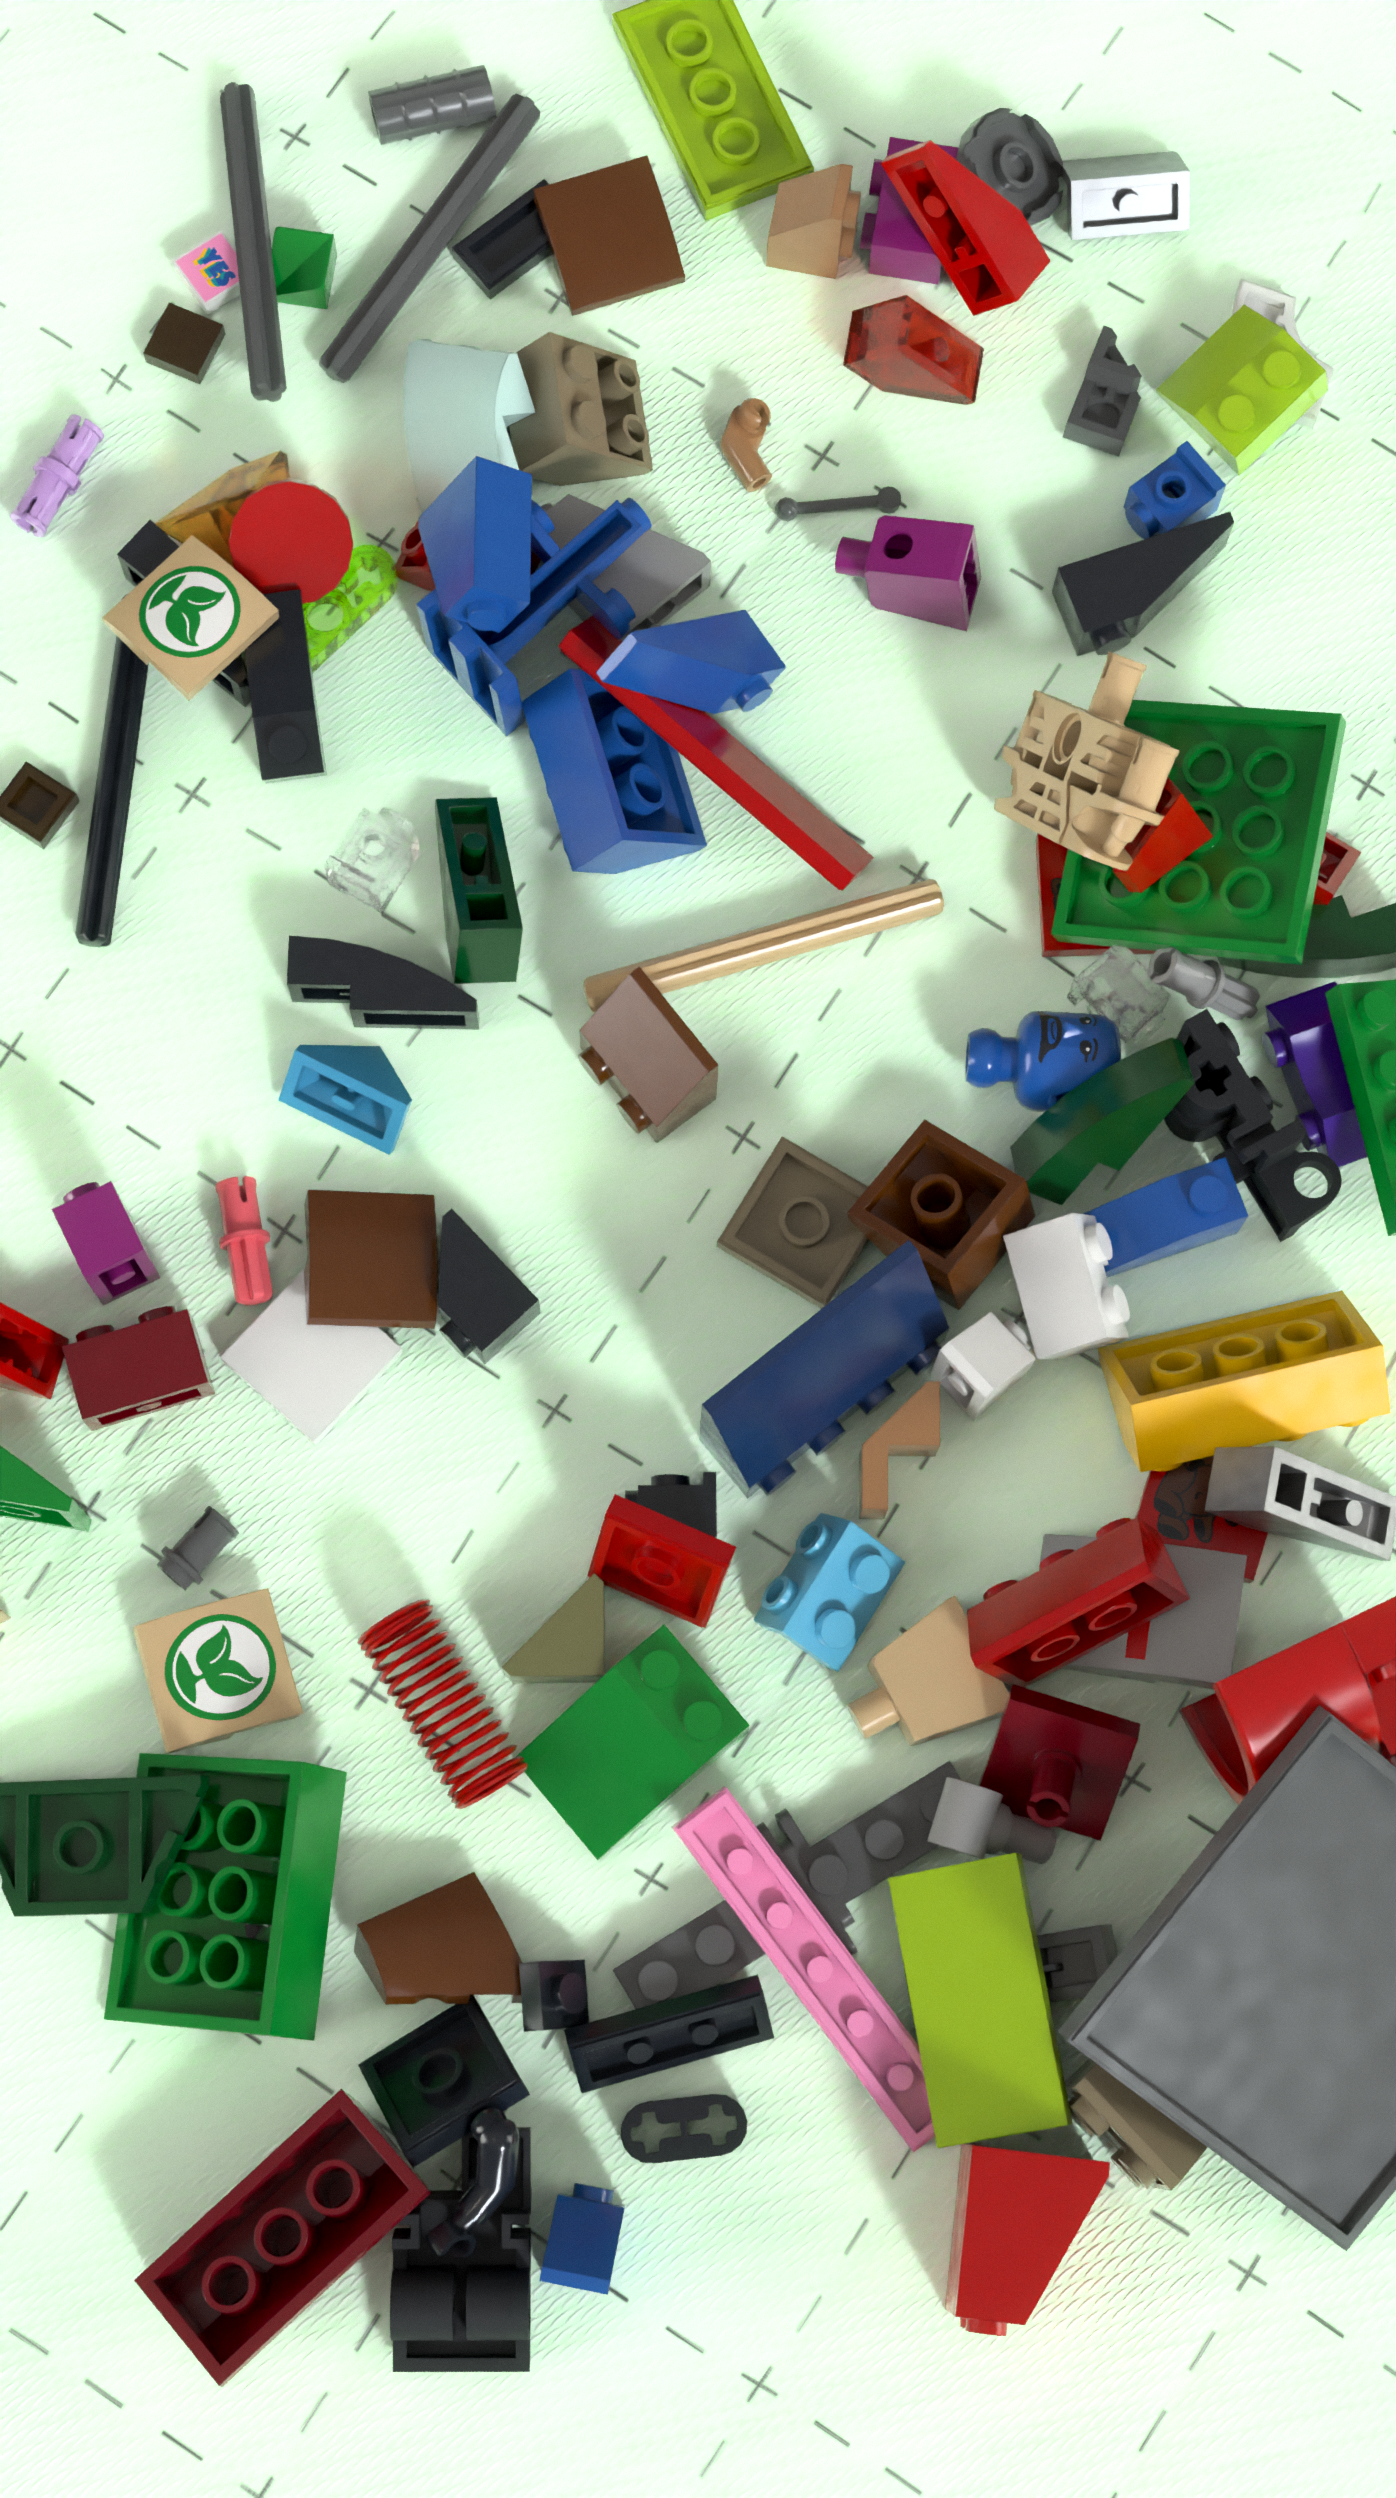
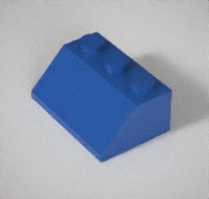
[521,668,707,874]

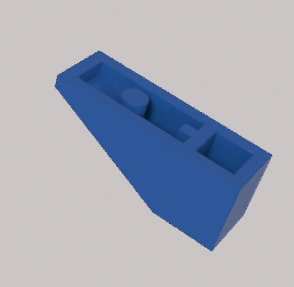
[596,610,787,714]
[1083,1157,1248,1278]

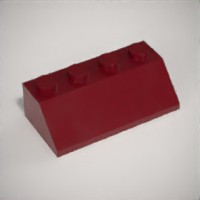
[134,2089,431,2387]

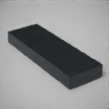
[564,1974,774,2094]

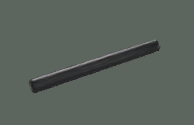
[75,594,149,948]

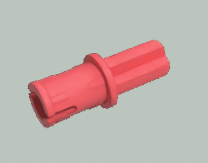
[215,1176,273,1306]

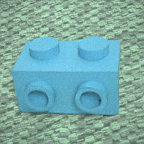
[754,1513,906,1672]

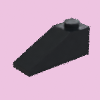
[1052,512,1234,656]
[245,589,327,784]

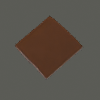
[533,155,685,316]
[304,1190,437,1329]

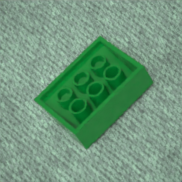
[104,1753,347,2041]

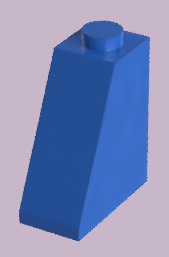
[418,456,532,633]

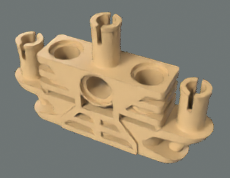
[994,651,1180,871]

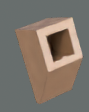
[766,164,861,279]

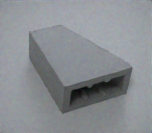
[531,494,711,641]

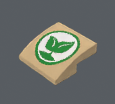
[102,535,279,701]
[132,1588,303,1754]

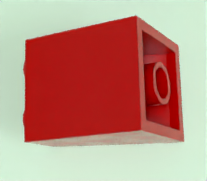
[945,2144,1110,2336]

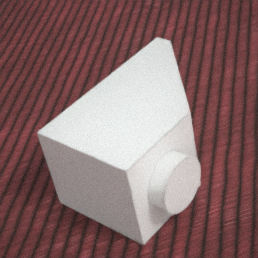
[930,1312,1036,1422]

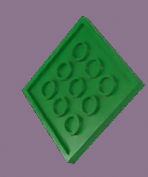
[1051,700,1346,965]

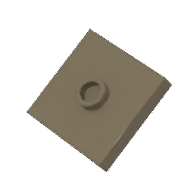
[716,1136,869,1309]

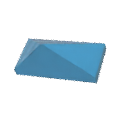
[278,1044,412,1155]

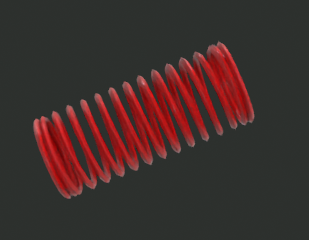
[357,1599,528,1810]

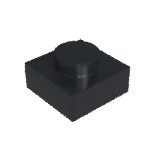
[519,1959,589,2032]

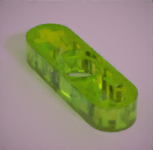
[303,545,397,673]

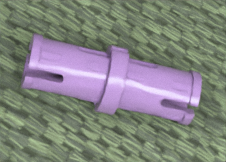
[10,414,104,538]

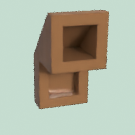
[859,1381,940,1519]

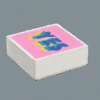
[172,229,240,315]

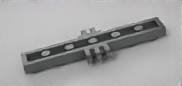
[612,1760,962,2009]

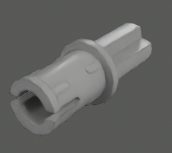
[1148,948,1260,1021]

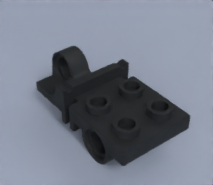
[1164,1009,1342,1242]
[390,2127,532,2372]

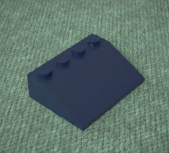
[699,1240,950,1499]

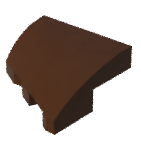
[354,1872,522,2005]

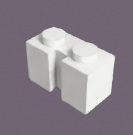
[1003,1213,1130,1360]

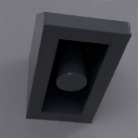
[438,1208,541,1365]

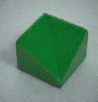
[272,227,337,309]

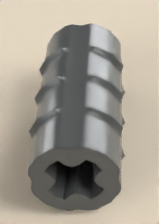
[368,65,496,145]

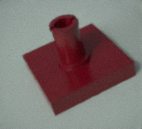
[978,1684,1141,1841]

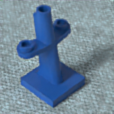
[416,498,652,737]

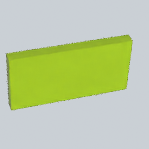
[612,0,814,221]
[888,1853,1073,2148]

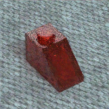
[843,295,984,405]

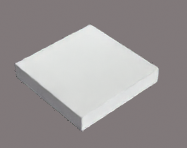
[220,1268,403,1446]

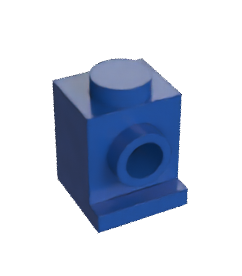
[1123,441,1226,539]

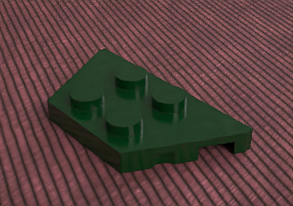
[0,1775,209,1917]

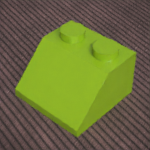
[1156,304,1328,476]

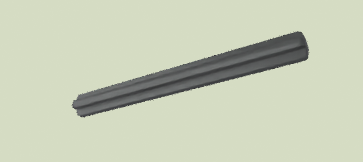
[220,82,287,402]
[319,93,540,383]

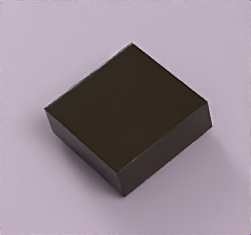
[143,302,226,384]
[0,761,80,850]

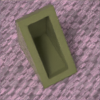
[502,1573,605,1684]

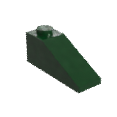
[435,797,523,984]

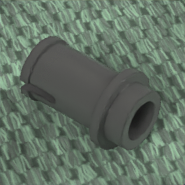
[157,1506,239,1591]

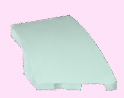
[403,339,535,513]

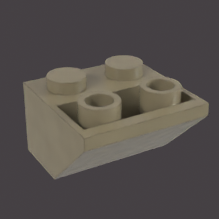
[509,332,653,486]
[1065,2058,1207,2191]

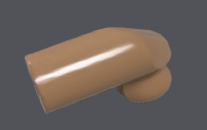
[720,398,772,492]

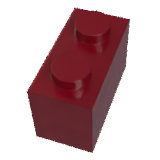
[62,1306,215,1431]

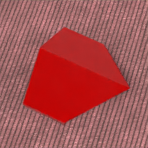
[1113,777,1213,893]

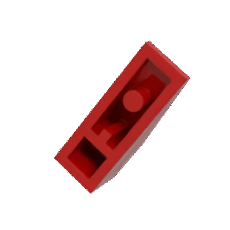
[881,140,1050,316]

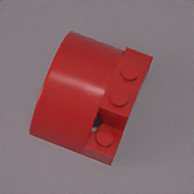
[1179,1596,1396,1805]

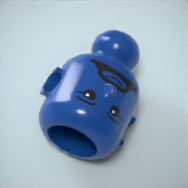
[965,1011,1121,1112]

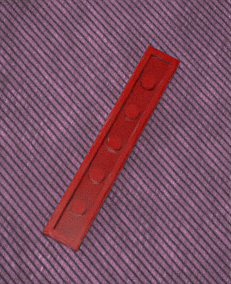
[558,616,874,891]

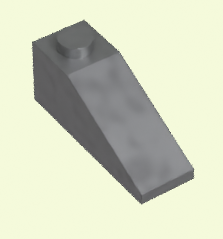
[1205,1446,1396,1561]

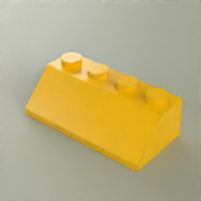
[1097,1290,1391,1473]

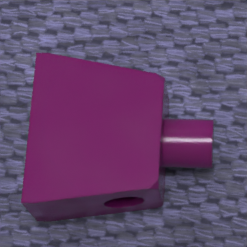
[835,515,982,632]

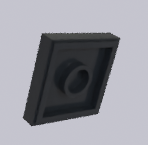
[358,1995,530,2168]

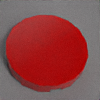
[229,478,353,604]

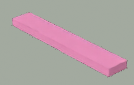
[671,1786,935,2152]

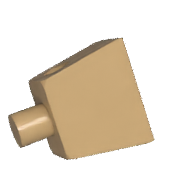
[847,1595,1009,1746]

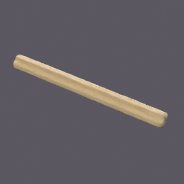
[583,879,944,1012]

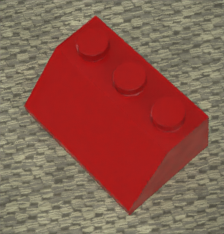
[967,1517,1190,1688]

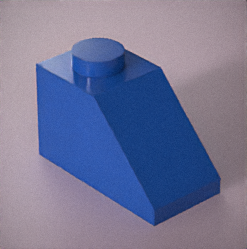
[539,2183,625,2295]

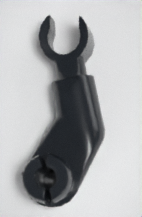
[425,2107,519,2258]

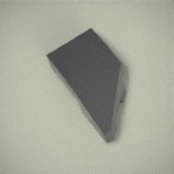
[1062,326,1142,457]

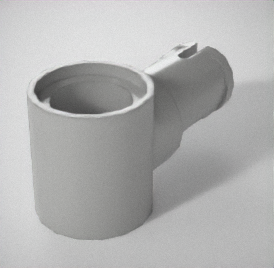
[927,1777,1056,1864]

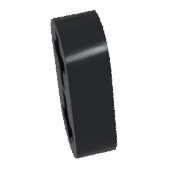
[620,2094,748,2164]

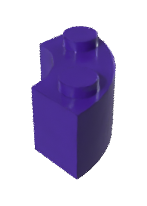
[1262,981,1367,1167]

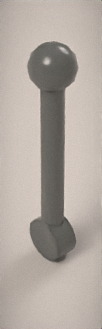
[775,486,901,522]

